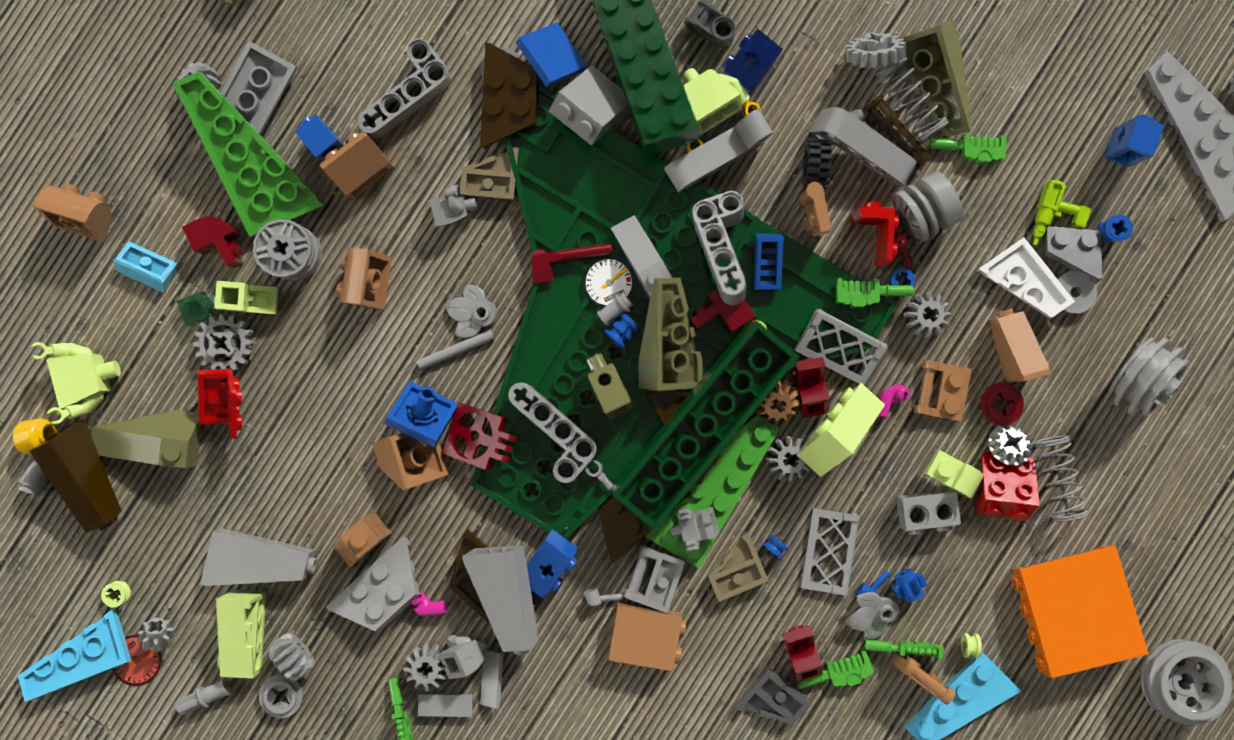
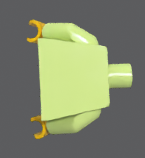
[682,68,760,152]

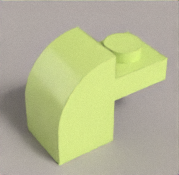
[215,281,279,315]
[924,450,984,499]

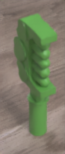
[929,133,1006,165]
[835,278,914,308]
[865,640,944,660]
[796,649,874,690]
[388,677,413,740]

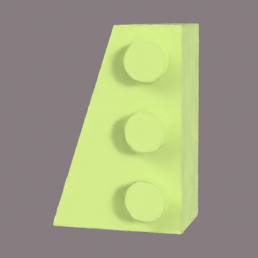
[797,383,885,477]
[216,590,266,678]

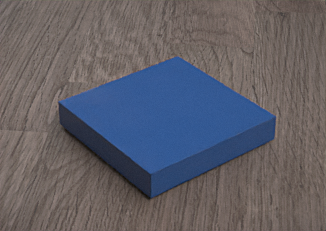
[515,23,588,87]

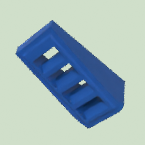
[753,233,784,290]

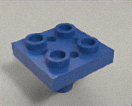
[385,381,458,447]

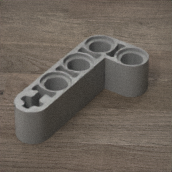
[358,38,451,139]
[808,107,917,187]
[664,109,773,192]
[692,191,746,305]
[508,383,597,483]

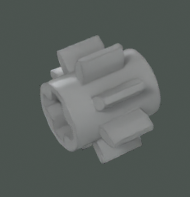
[138,617,175,653]

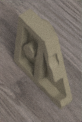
[460,148,519,201]
[708,532,769,602]

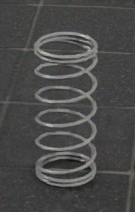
[876,56,949,142]
[1034,435,1088,522]

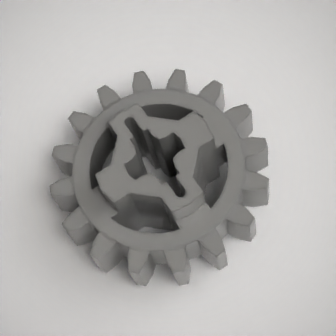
[845,32,906,70]
[193,314,256,371]

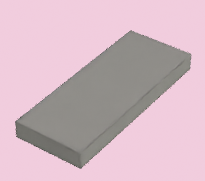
[480,650,504,709]
[418,693,473,717]

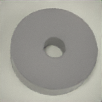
[1057,271,1097,314]

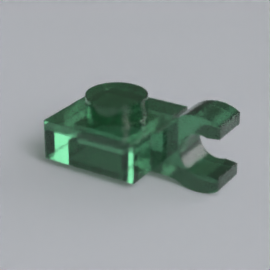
[177,291,216,326]

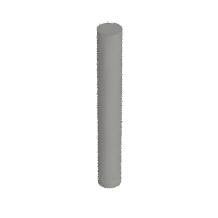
[417,329,495,370]

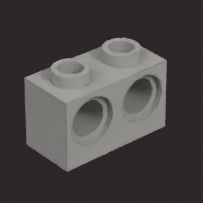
[896,490,961,535]

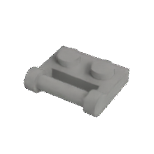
[622,544,686,613]

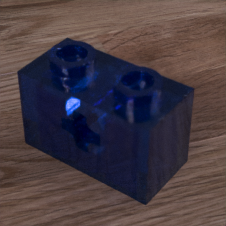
[722,29,783,95]

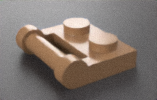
[798,182,831,239]
[913,360,972,422]
[891,653,956,705]

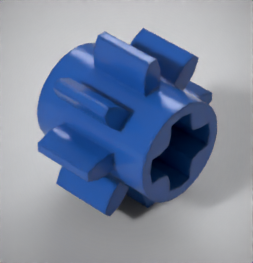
[891,569,928,603]

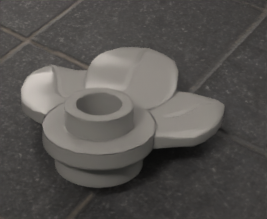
[446,285,497,338]
[846,592,899,640]

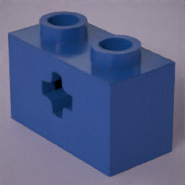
[295,114,344,163]
[1104,115,1164,167]
[527,530,578,599]

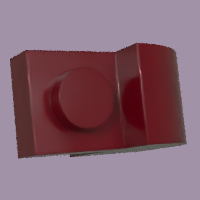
[182,217,244,268]
[690,291,755,333]
[792,357,830,418]
[782,625,823,683]

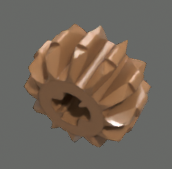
[755,379,800,425]

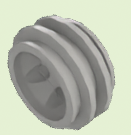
[1109,338,1190,417]
[1141,639,1233,725]

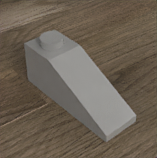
[611,215,672,299]

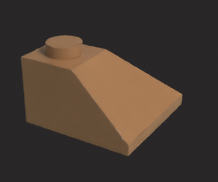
[372,433,449,490]

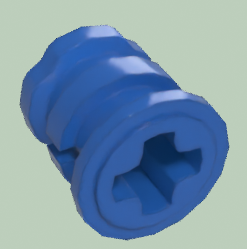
[1097,214,1133,243]
[604,313,641,350]

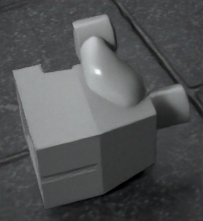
[430,185,477,226]
[670,507,719,552]
[438,635,486,679]

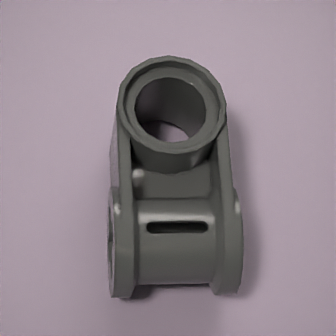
[684,0,736,48]

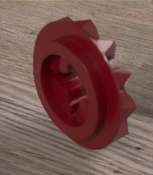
[980,382,1024,425]

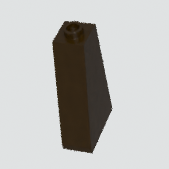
[29,418,122,533]

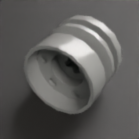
[892,171,964,244]
[253,219,322,281]

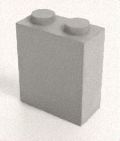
[549,65,629,146]

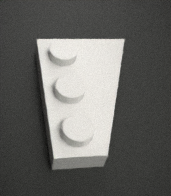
[978,237,1075,319]

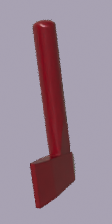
[532,243,613,284]

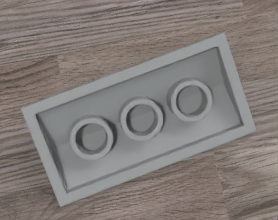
[197,40,297,136]

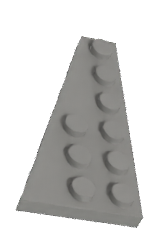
[1144,51,1234,222]

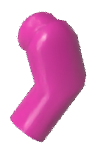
[878,384,910,418]
[409,592,447,616]

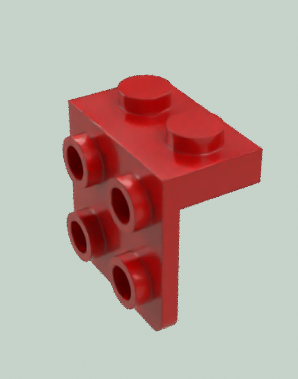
[850,202,899,268]
[197,369,242,440]
[974,452,1040,521]

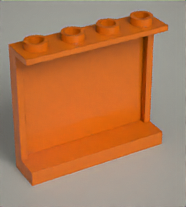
[1011,545,1149,678]

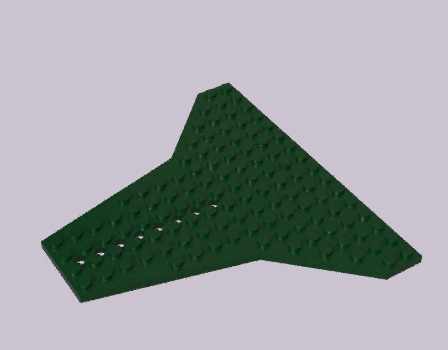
[471,85,899,539]

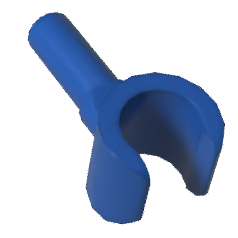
[855,571,891,596]

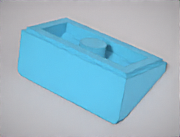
[114,241,178,293]

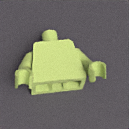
[30,342,121,426]

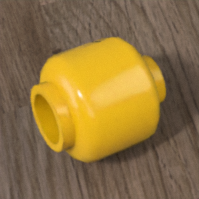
[13,418,57,455]

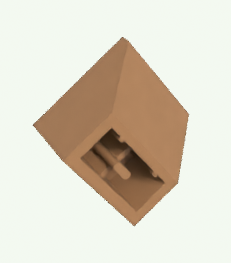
[320,131,394,200]

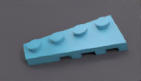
[18,610,132,702]
[904,651,1021,740]

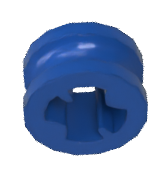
[888,268,915,286]
[762,533,789,559]

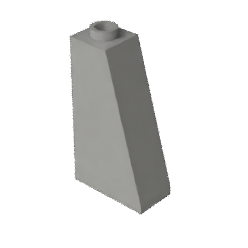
[200,528,317,586]
[462,545,539,655]

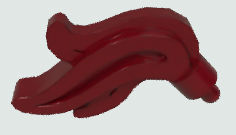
[894,230,914,270]

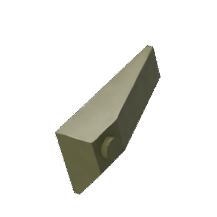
[91,410,202,468]

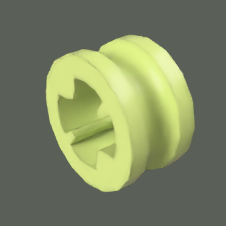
[101,581,131,607]
[961,633,982,659]

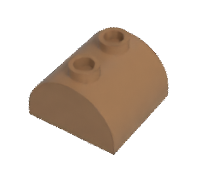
[33,183,112,243]
[336,248,392,310]

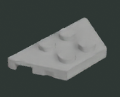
[326,537,419,632]

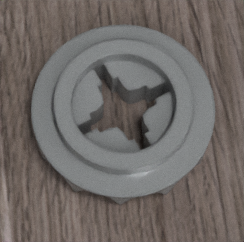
[988,424,1033,465]
[259,674,303,718]

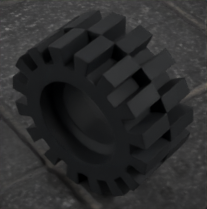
[802,139,832,189]

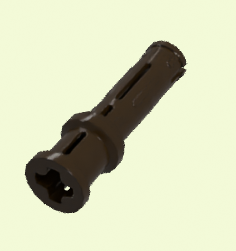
[863,93,932,168]

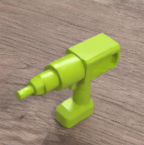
[1032,180,1092,246]

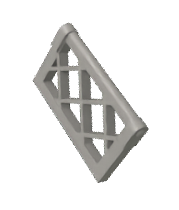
[794,308,887,385]
[800,508,860,596]

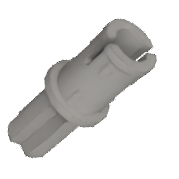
[175,678,231,715]

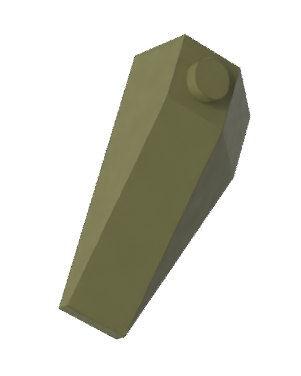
[899,19,972,138]
[639,278,702,391]

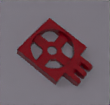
[442,402,517,471]

